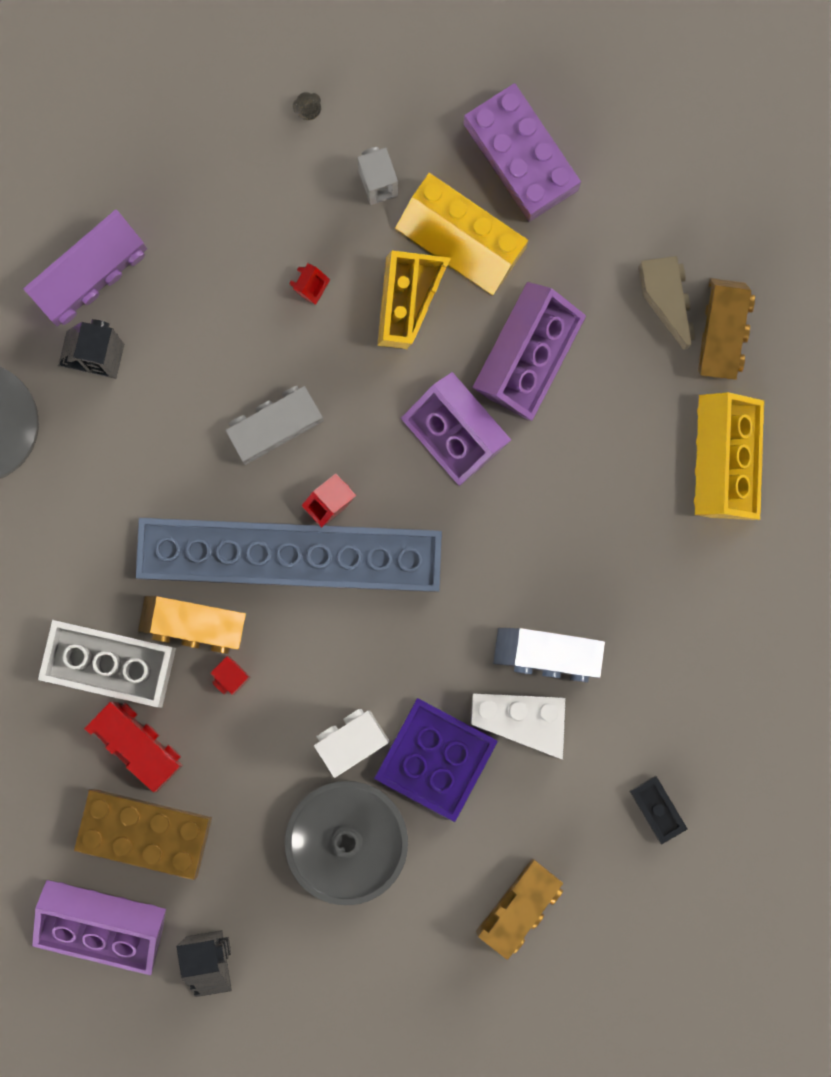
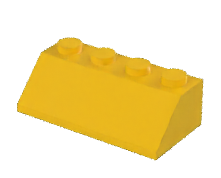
[395,173,529,296]
[694,392,764,520]

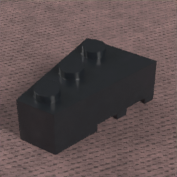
[176,930,232,997]

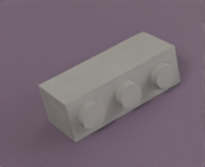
[225,386,324,465]

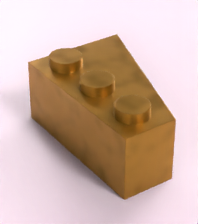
[698,278,755,380]
[476,858,563,960]

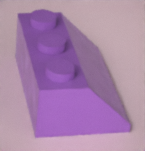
[401,372,511,486]

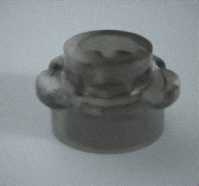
[293,92,321,121]

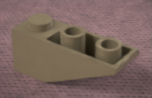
[638,256,695,350]

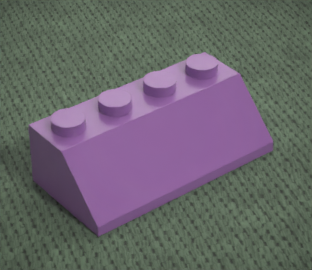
[23,209,147,326]
[472,282,586,421]
[32,880,166,975]

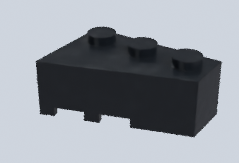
[58,319,125,379]

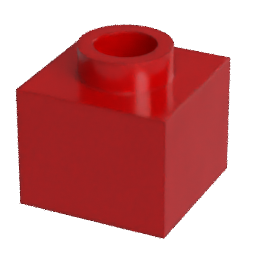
[210,656,251,695]

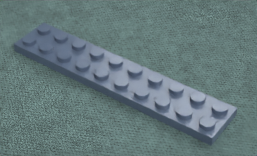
[136,518,442,592]

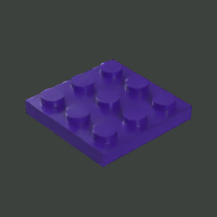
[374,698,498,822]

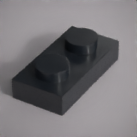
[629,776,687,845]

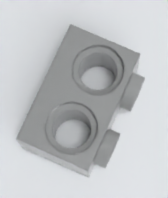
[357,147,398,205]

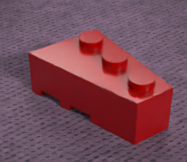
[84,702,183,793]

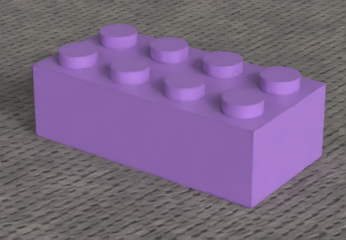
[464,83,581,222]

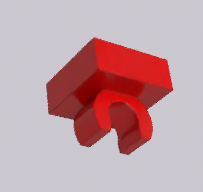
[289,263,331,305]

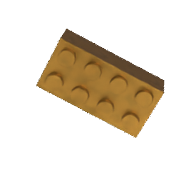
[74,789,212,880]

